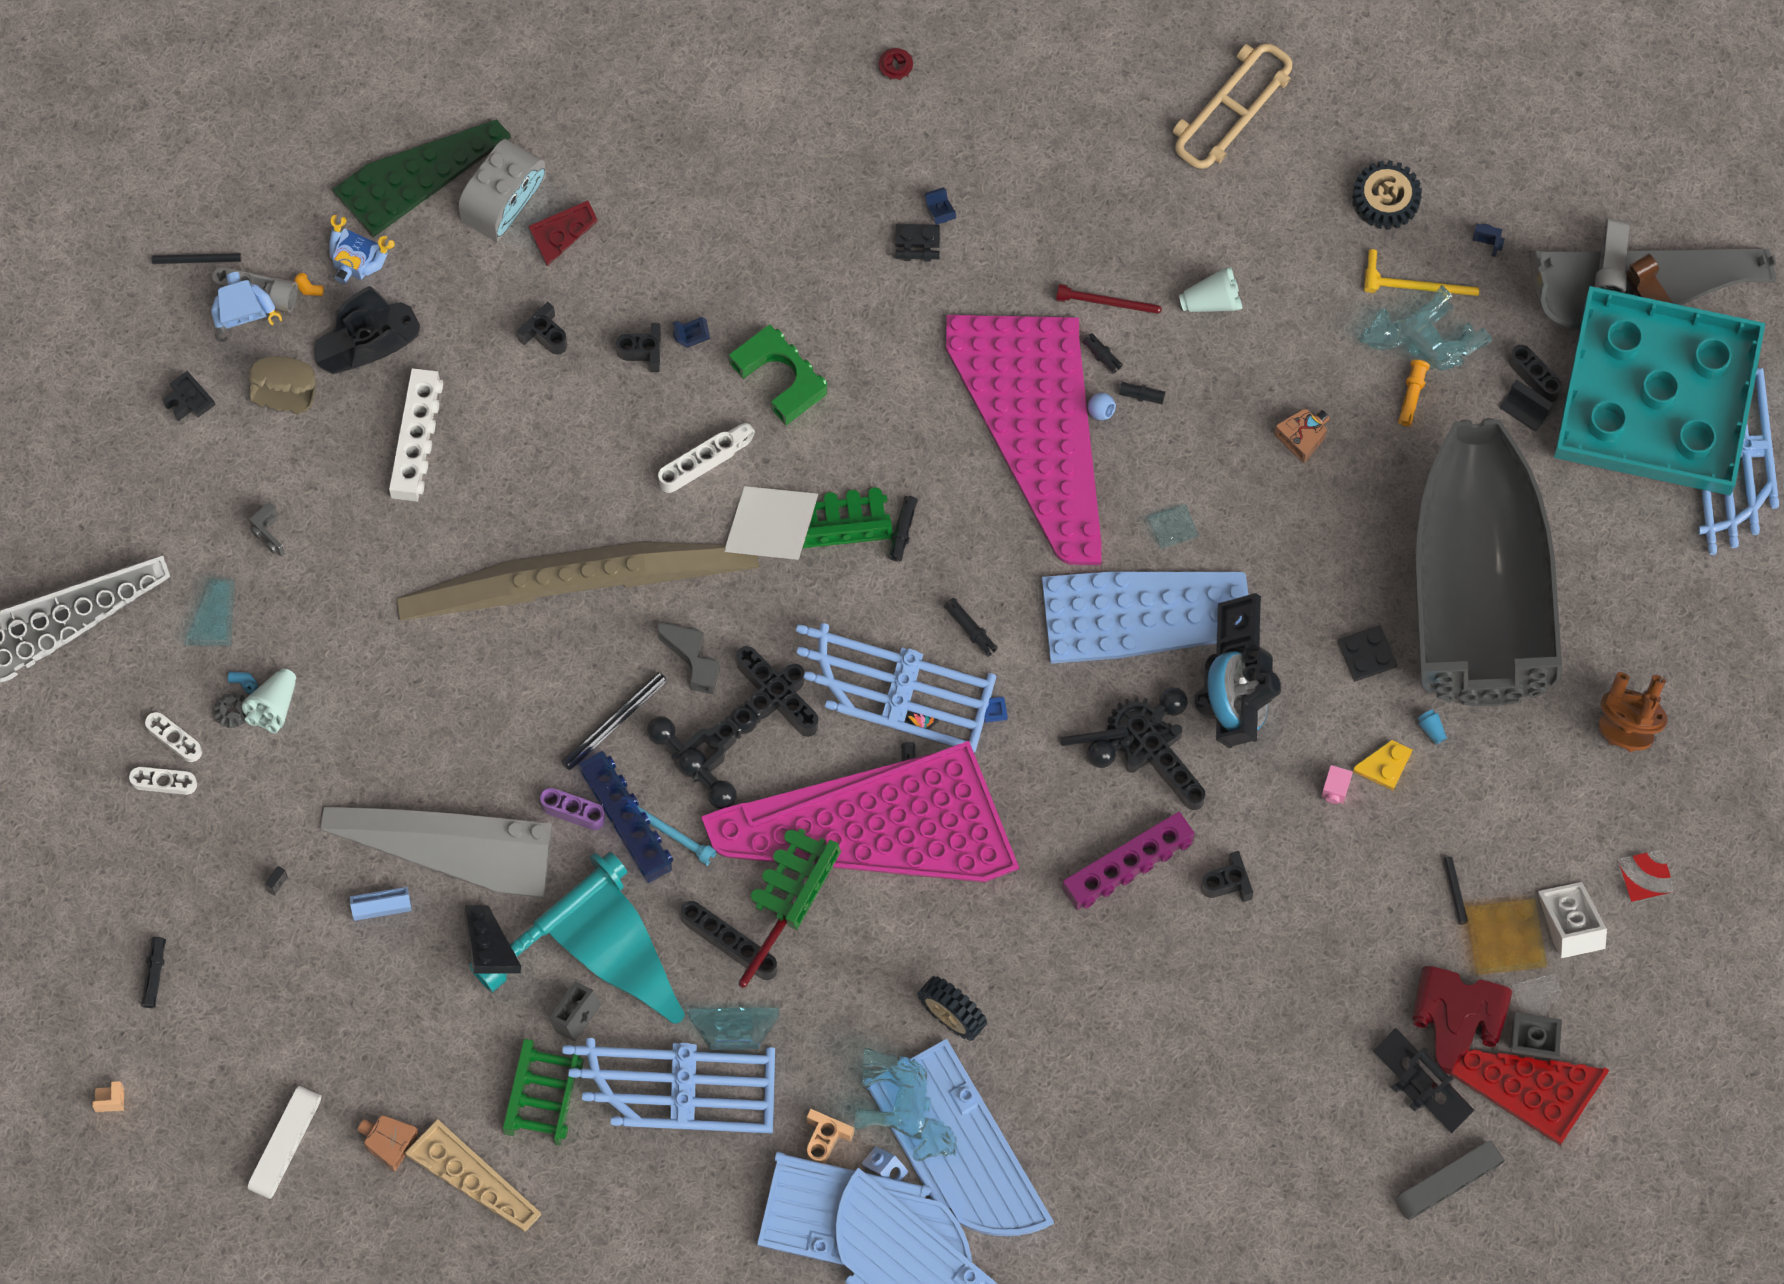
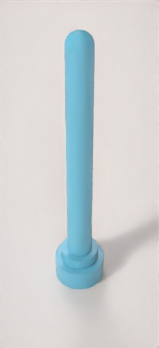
[620,799,717,866]

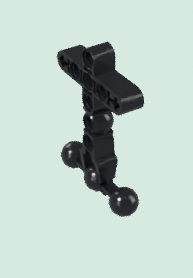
[646,646,818,809]

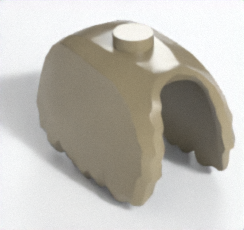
[248,356,316,414]

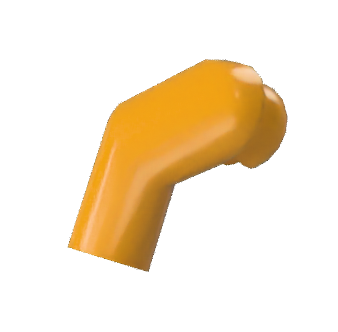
[294,273,324,296]

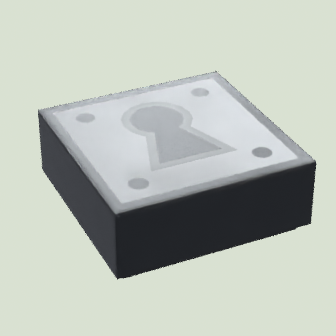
[265,866,288,896]

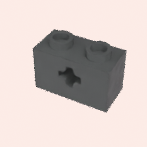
[549,982,601,1041]

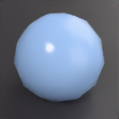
[1088,393,1116,421]

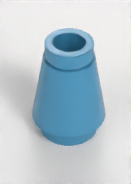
[1417,709,1447,745]

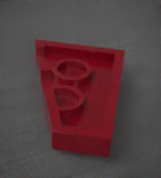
[528,201,598,266]

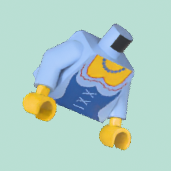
[329,215,395,284]

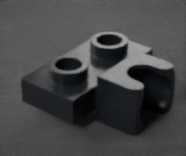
[163,371,215,421]

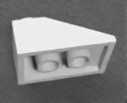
[1538,882,1607,958]

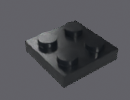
[1338,625,1398,682]

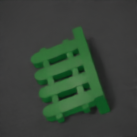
[803,487,892,548]
[751,828,841,930]

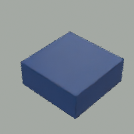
[984,697,1008,723]

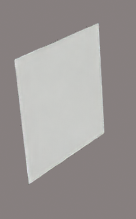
[725,486,818,560]

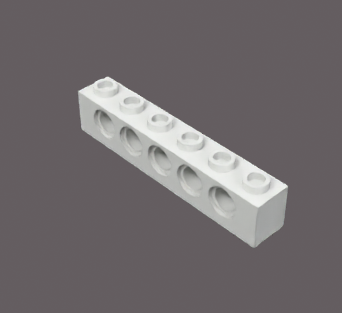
[389,368,443,502]

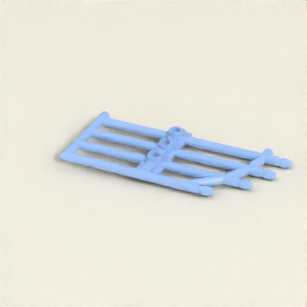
[1698,368,1779,555]
[796,623,996,753]
[562,1038,775,1134]

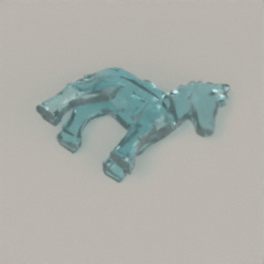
[1360,285,1492,370]
[854,1047,958,1162]

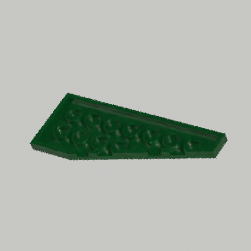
[332,119,511,238]

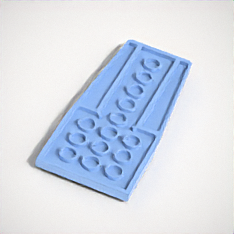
[1042,572,1248,664]

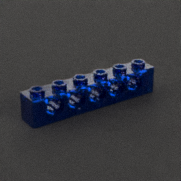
[579,750,674,883]

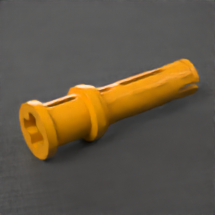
[1398,359,1430,427]

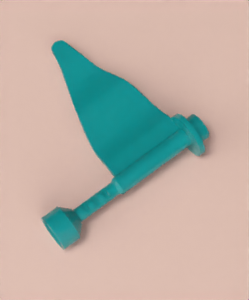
[468,852,685,1024]

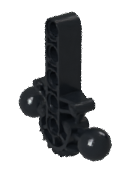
[1087,687,1205,810]

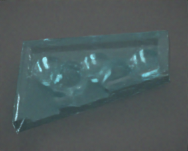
[185,580,235,646]

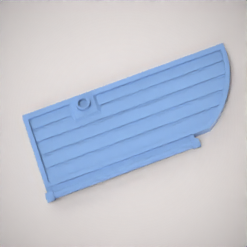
[864,1039,1054,1236]
[757,1152,972,1266]
[836,1168,997,1284]

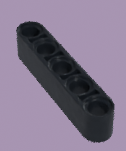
[681,901,777,980]

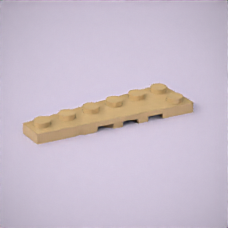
[405,1119,541,1232]

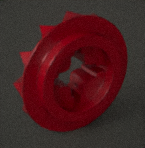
[879,48,913,80]

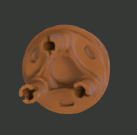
[1598,672,1668,752]

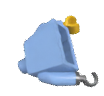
[211,272,282,343]

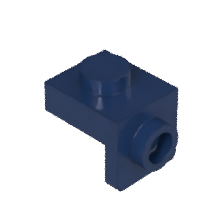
[925,187,956,225]
[1472,224,1505,257]
[673,317,710,348]

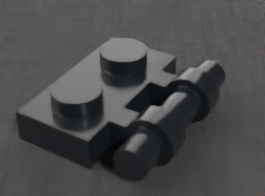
[895,224,940,262]

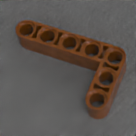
[1626,253,1673,303]

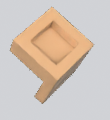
[92,1081,124,1112]

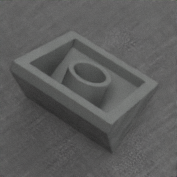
[1509,1012,1562,1059]

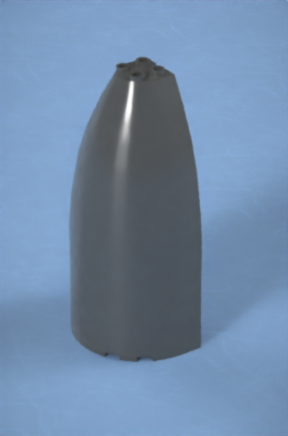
[1416,418,1562,706]

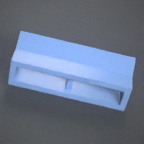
[350,887,412,921]

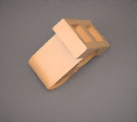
[807,1109,854,1164]

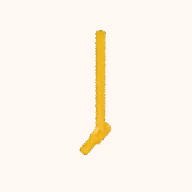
[1364,249,1479,296]

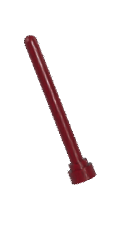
[1056,283,1162,314]
[738,903,793,988]

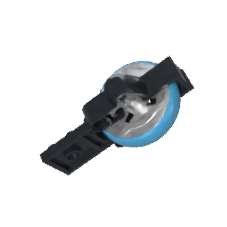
[1195,593,1281,748]

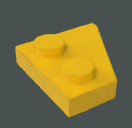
[1353,740,1413,791]

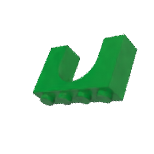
[729,324,827,425]

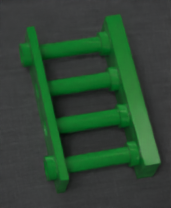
[503,1039,584,1145]

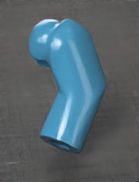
[228,671,258,694]

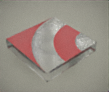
[1617,849,1676,904]

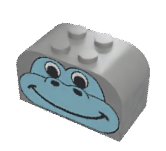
[459,139,546,243]

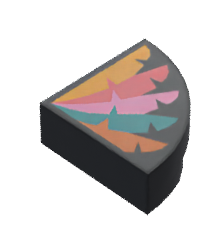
[906,712,939,729]

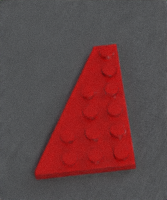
[1449,1050,1609,1146]

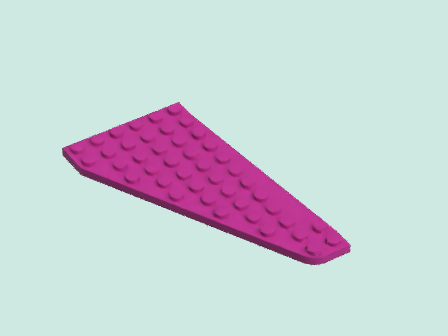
[946,315,1101,565]
[701,741,1019,883]

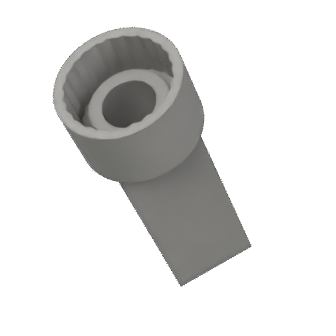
[1595,218,1630,293]
[212,267,298,312]

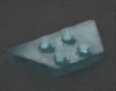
[689,1008,779,1050]

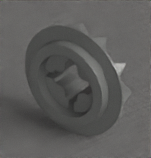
[213,692,246,728]

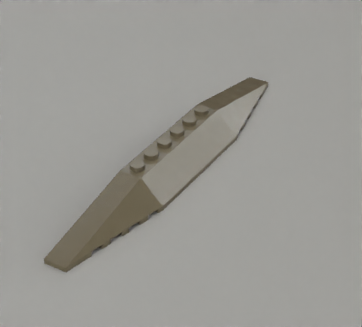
[397,542,759,621]

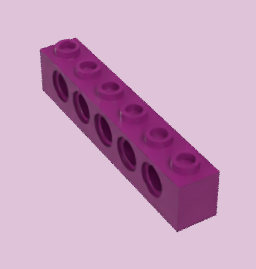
[1062,811,1195,910]

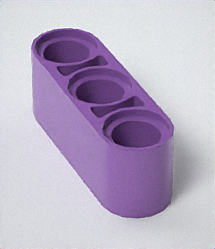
[540,788,605,830]

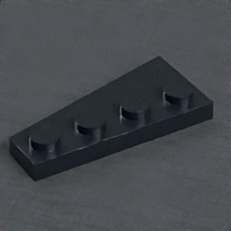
[464,905,521,974]

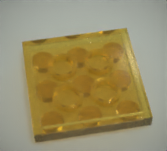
[1465,899,1547,975]

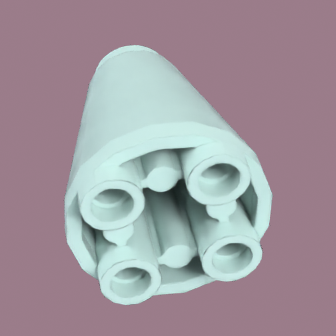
[1179,267,1243,312]
[242,668,296,734]

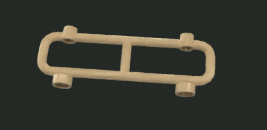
[1173,43,1292,169]

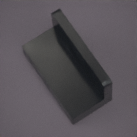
[1500,379,1553,431]

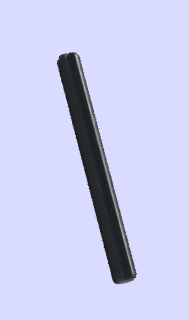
[562,672,666,770]

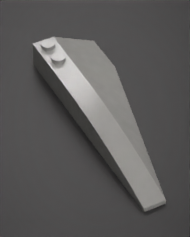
[0,555,170,683]
[320,807,553,898]

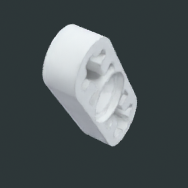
[145,712,202,762]
[129,767,197,795]

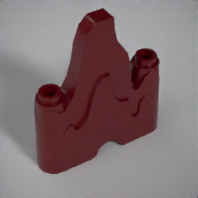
[1412,966,1513,1075]

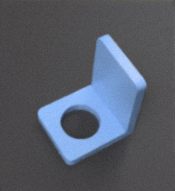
[862,1147,908,1181]

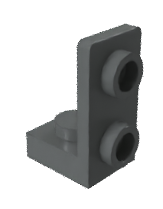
[249,502,285,557]

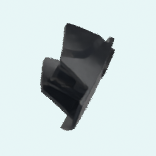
[315,286,421,374]

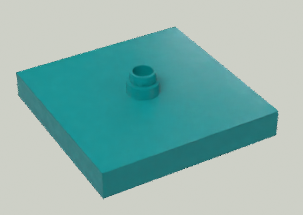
[1554,286,1766,496]

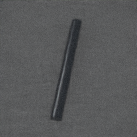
[152,253,241,264]

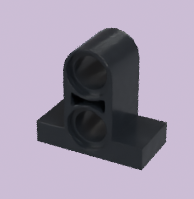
[517,302,567,355]
[616,323,661,372]
[1201,851,1254,902]

